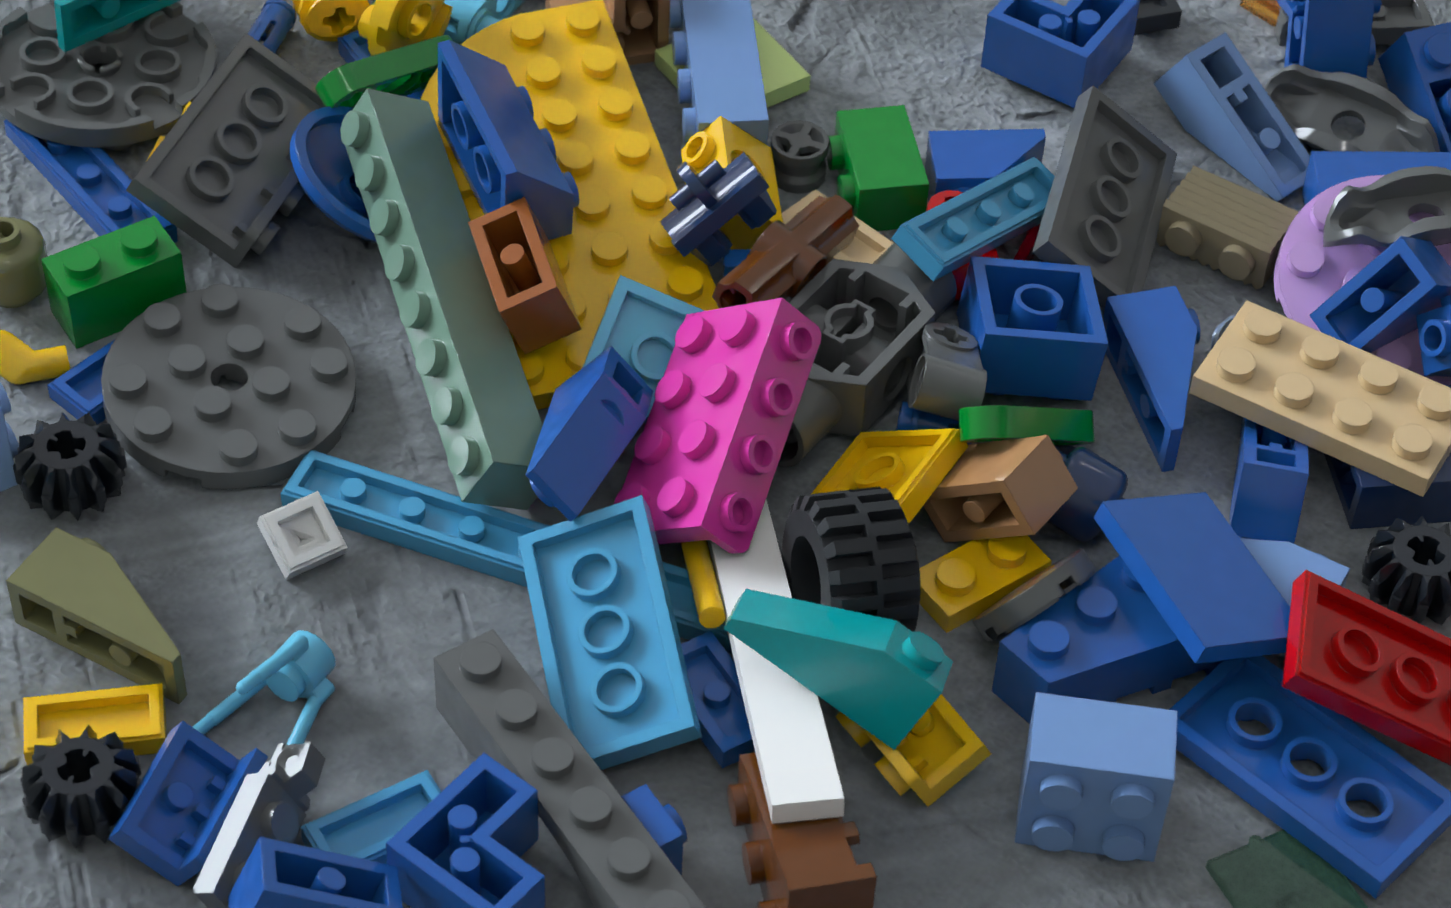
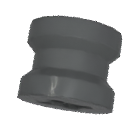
[770,120,829,194]

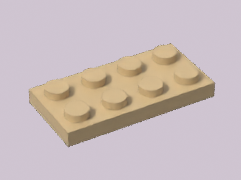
[1189,300,1451,497]

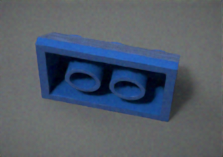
[438,40,579,240]

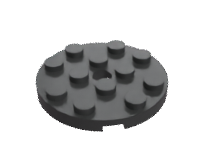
[0,0,217,151]
[101,284,356,489]

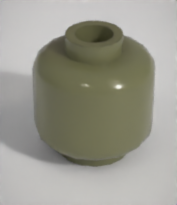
[0,217,48,308]

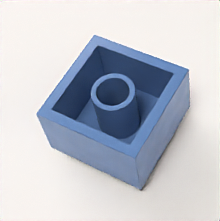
[1014,692,1178,862]

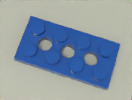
[1169,656,1451,899]

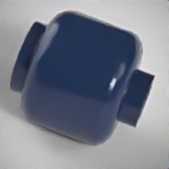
[1047,447,1128,543]

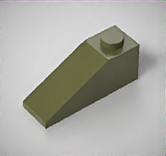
[6,527,187,704]

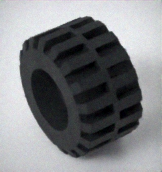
[782,486,921,632]

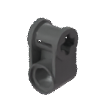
[905,322,987,421]

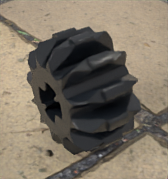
[13,411,127,521]
[1362,515,1451,625]
[21,724,142,849]

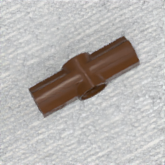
[712,194,860,308]

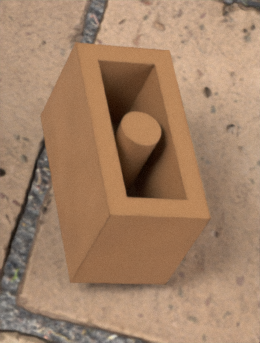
[923,435,1078,543]

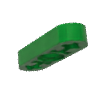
[315,35,454,108]
[959,405,1095,446]

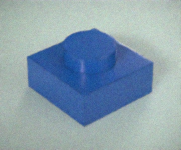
[622,784,687,875]

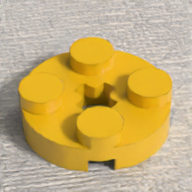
[358,0,453,56]

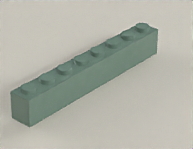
[340,88,543,510]

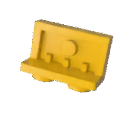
[835,694,991,807]

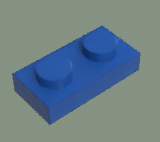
[681,630,755,769]

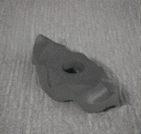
[1264,64,1440,152]
[1323,166,1451,247]

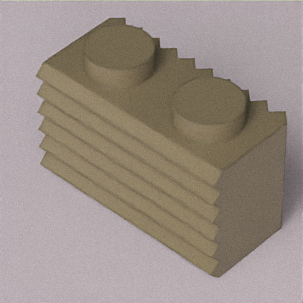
[1156,165,1299,290]

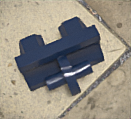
[660,152,777,266]

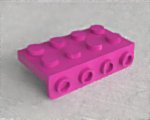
[613,298,821,554]

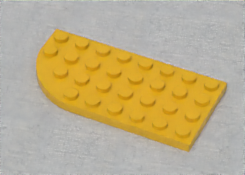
[421,0,719,410]

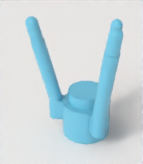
[192,630,336,745]

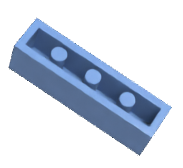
[669,0,769,145]

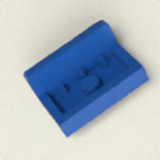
[108,721,268,886]

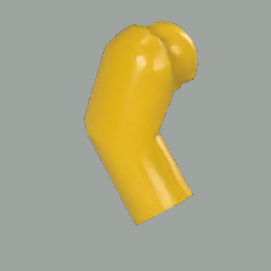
[0,330,70,385]

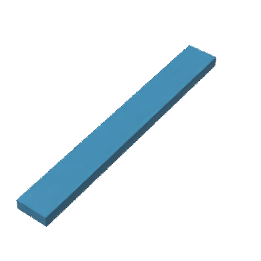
[280,450,732,654]

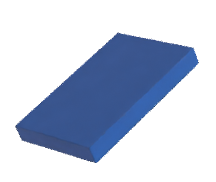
[1094,492,1290,664]

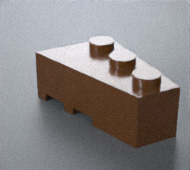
[727,753,877,908]

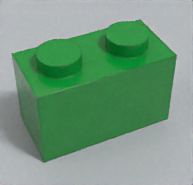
[826,105,929,231]
[41,216,187,349]

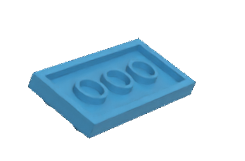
[518,495,702,770]

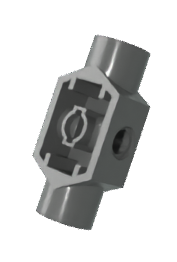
[778,242,957,467]

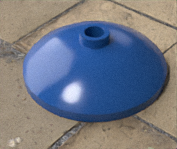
[290,106,377,243]

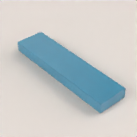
[891,157,1054,281]

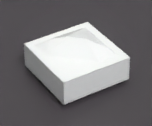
[257,491,348,580]

